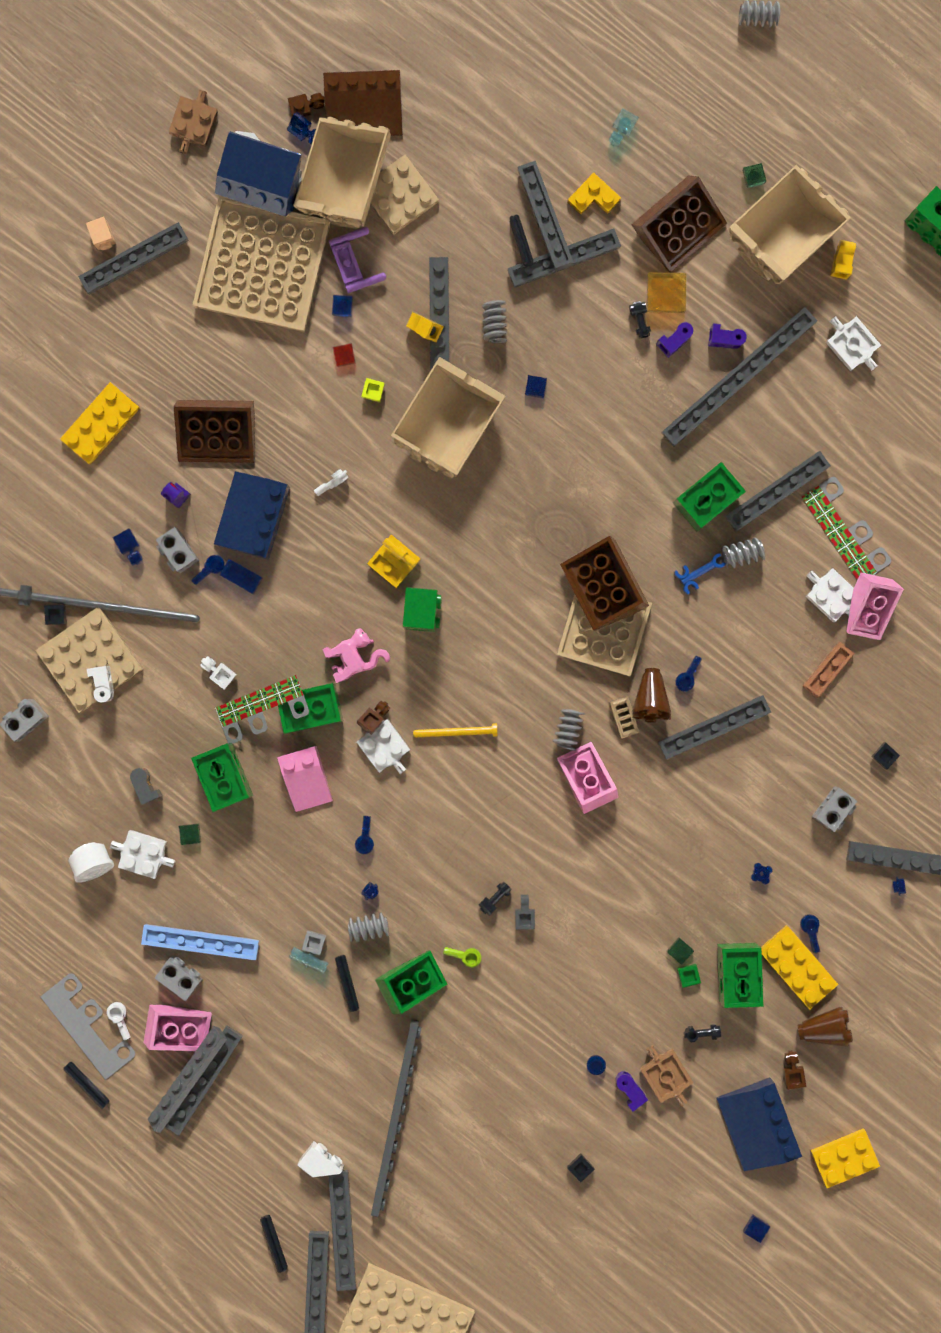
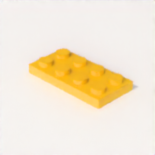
[60,382,140,465]
[761,925,839,1010]

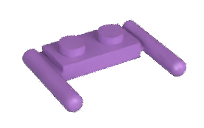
[329,227,386,294]

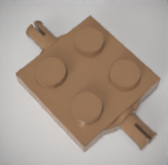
[169,90,218,154]
[640,1045,693,1106]

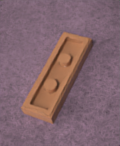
[803,642,854,698]

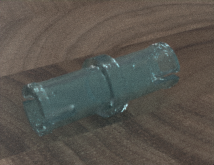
[289,946,329,974]

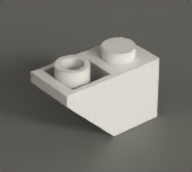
[298,1141,344,1177]

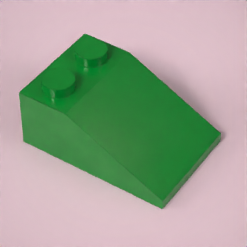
[375,950,448,1014]

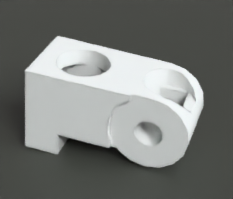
[87,666,114,702]

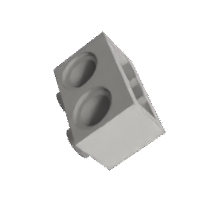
[156,527,199,573]
[0,699,49,742]
[812,786,857,832]
[155,956,202,1001]

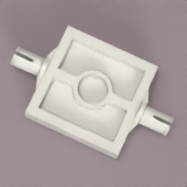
[826,316,881,371]
[806,568,854,623]
[357,719,410,774]
[110,830,175,879]

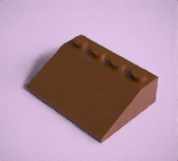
[323,70,403,136]
[631,175,727,272]
[173,400,255,463]
[560,536,649,631]

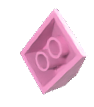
[847,573,904,640]
[557,742,618,814]
[277,746,333,812]
[143,1005,212,1051]

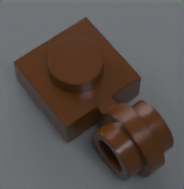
[288,93,325,119]
[357,701,390,735]
[783,1050,806,1090]

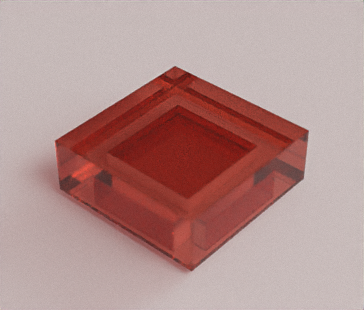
[333,343,356,367]

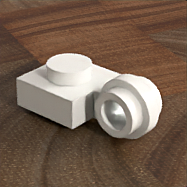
[200,656,237,690]

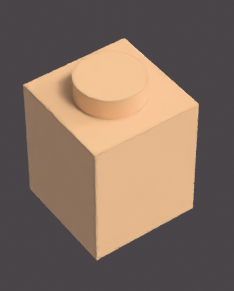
[86,217,116,250]

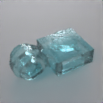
[608,108,639,146]

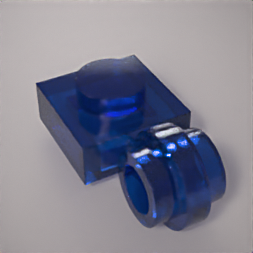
[287,112,316,145]
[113,528,143,565]

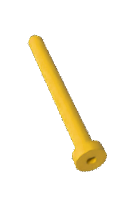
[413,723,498,738]

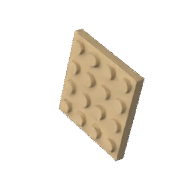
[557,594,652,677]
[36,608,143,713]

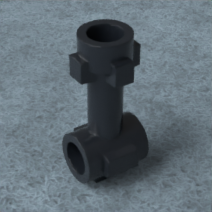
[629,301,651,339]
[479,882,512,916]
[683,1024,721,1043]

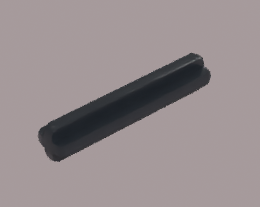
[509,215,534,267]
[335,955,359,1012]
[63,1062,110,1109]
[260,1215,288,1273]

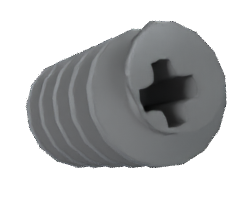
[739,0,780,27]
[482,300,507,343]
[722,538,765,569]
[553,709,585,751]
[348,912,390,943]

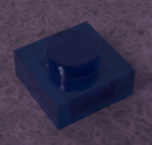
[332,295,353,317]
[525,375,547,398]
[743,1214,770,1243]

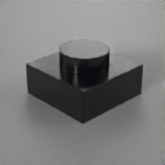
[44,605,66,625]
[871,742,900,770]
[567,1153,595,1183]

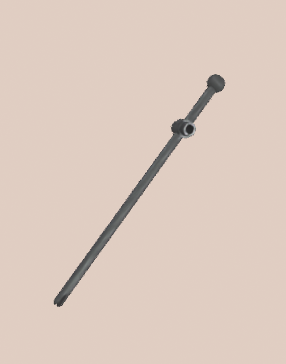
[0,585,200,622]

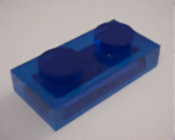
[220,559,263,594]

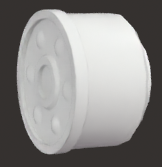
[68,842,114,882]

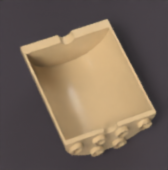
[294,117,391,229]
[729,165,851,284]
[391,357,506,479]

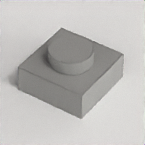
[302,930,326,955]

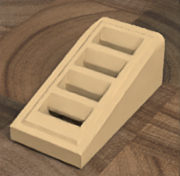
[609,696,639,739]

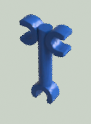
[674,553,726,595]

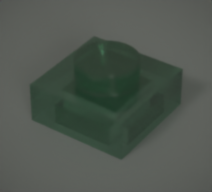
[742,163,766,188]
[179,824,201,845]
[666,937,694,965]

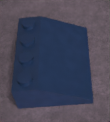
[215,131,302,217]
[214,471,290,560]
[716,1077,802,1171]

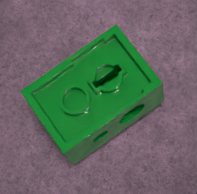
[904,186,941,256]
[673,462,746,532]
[403,587,442,632]
[278,683,344,734]
[191,743,253,812]
[717,943,764,1008]

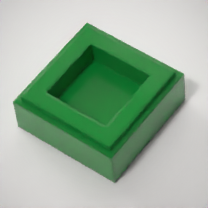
[677,964,701,988]

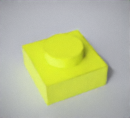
[361,378,385,402]

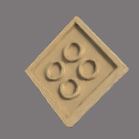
[371,155,439,235]

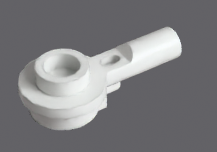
[314,469,348,496]
[107,1002,130,1040]

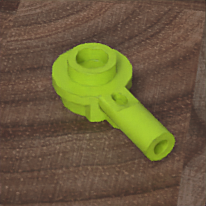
[443,947,482,968]

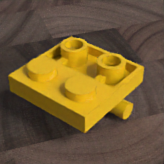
[367,535,421,589]

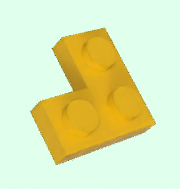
[567,172,621,214]

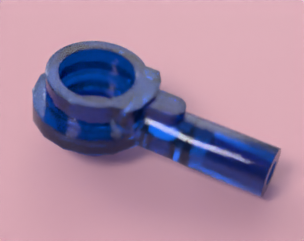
[191,555,225,585]
[675,656,702,692]
[355,816,374,854]
[800,914,820,953]

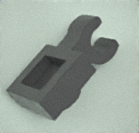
[515,895,535,930]

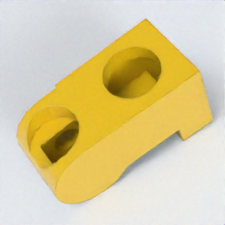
[830,240,856,280]
[406,312,444,342]

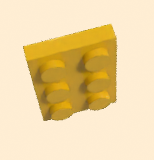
[810,1128,880,1188]

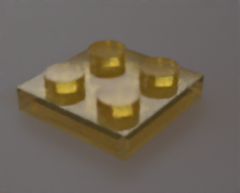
[647,272,686,313]

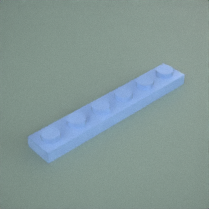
[141,924,259,960]

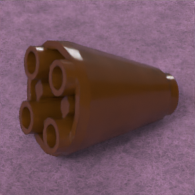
[632,668,671,723]
[798,1007,853,1047]

